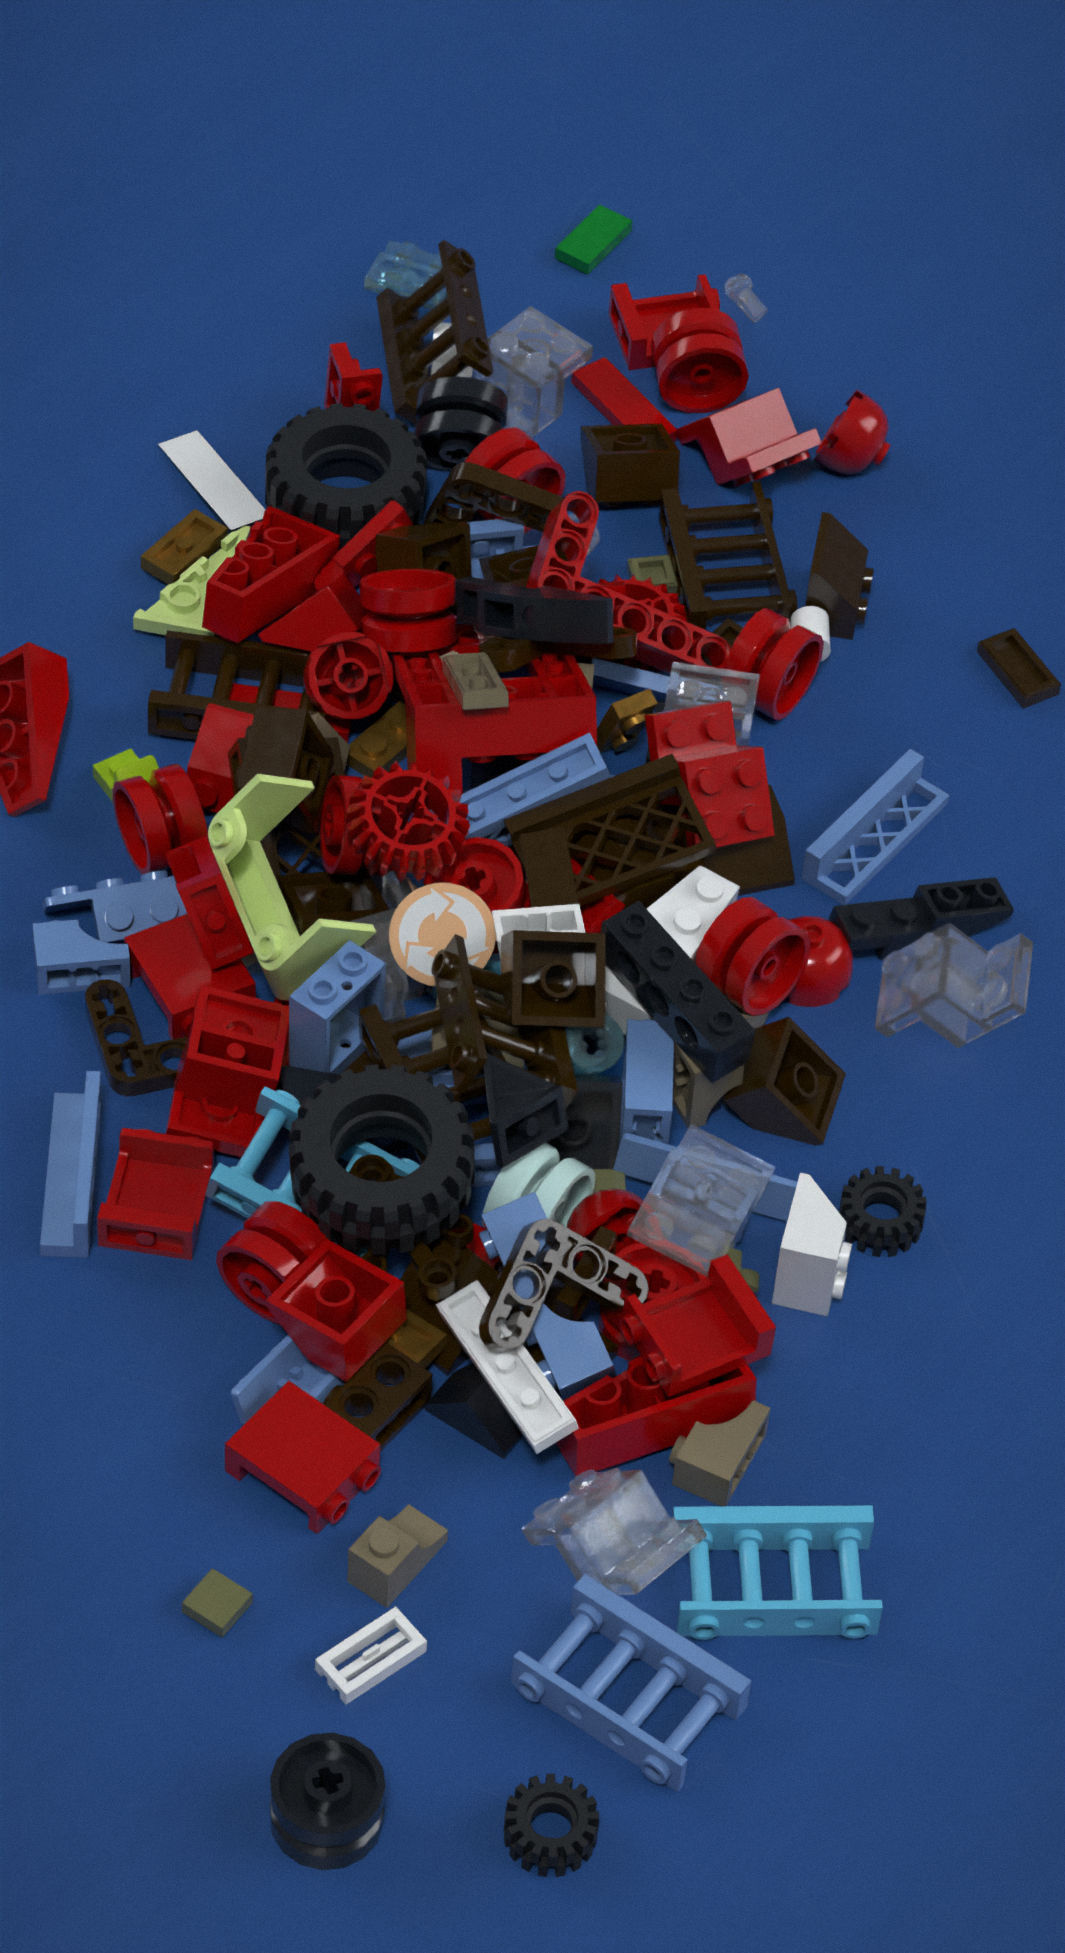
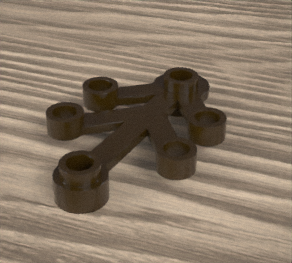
[337,1155,474,1301]

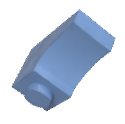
[32,920,130,995]

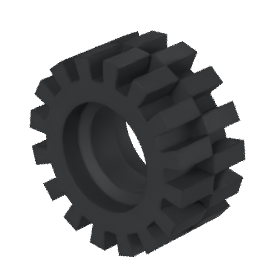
[839,1166,927,1257]
[503,1774,599,1877]

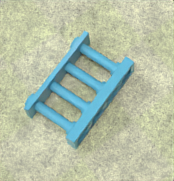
[205,1086,420,1268]
[670,1505,883,1640]

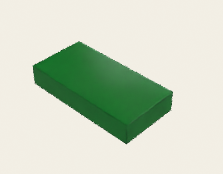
[555,204,633,274]

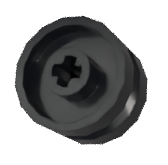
[414,376,508,472]
[270,1732,386,1870]

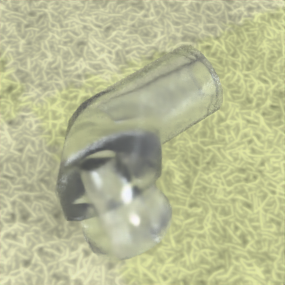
[724,274,768,323]

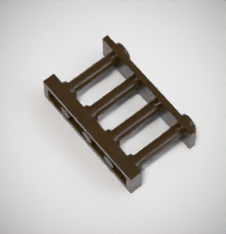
[376,240,493,424]
[658,481,797,630]
[148,630,326,740]
[431,934,578,1108]
[358,990,506,1164]

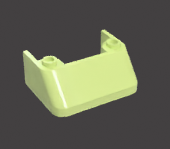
[208,774,376,1001]

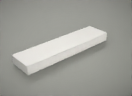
[436,1280,579,1454]

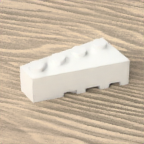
[605,865,740,1035]

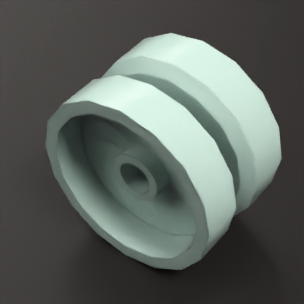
[482,1143,595,1230]

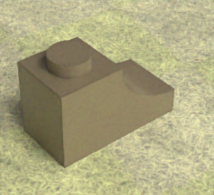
[672,1041,744,1131]
[669,1400,771,1506]
[347,1504,448,1608]

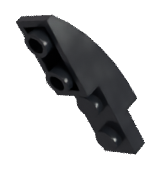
[456,576,614,644]
[829,877,1014,959]

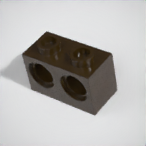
[323,1343,433,1452]

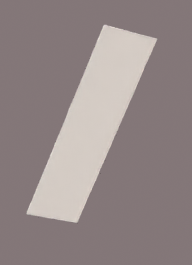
[158,431,265,530]

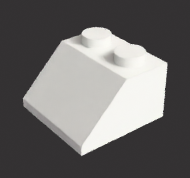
[772,1173,852,1316]

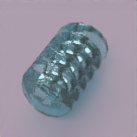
[565,1015,624,1078]

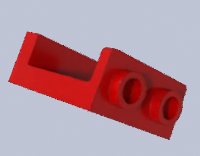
[608,274,720,370]
[166,835,254,970]
[124,914,256,1040]
[97,1128,214,1260]
[619,1254,776,1397]
[225,1381,381,1534]

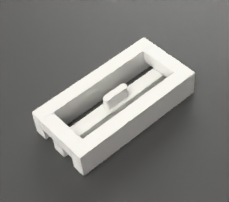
[315,1606,427,1705]

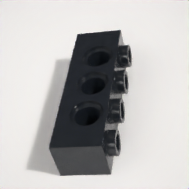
[600,901,755,1083]

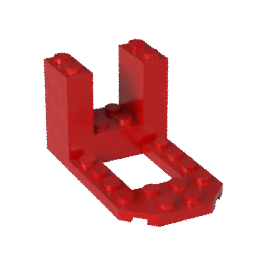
[387,624,597,844]

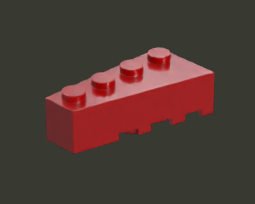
[202,505,340,643]
[556,1355,757,1478]

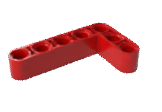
[526,491,731,685]

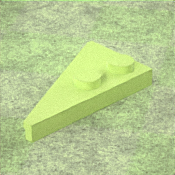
[133,525,251,637]

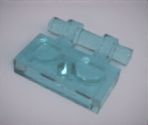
[364,240,447,310]

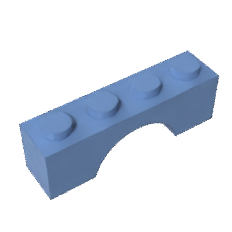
[478,1191,616,1400]

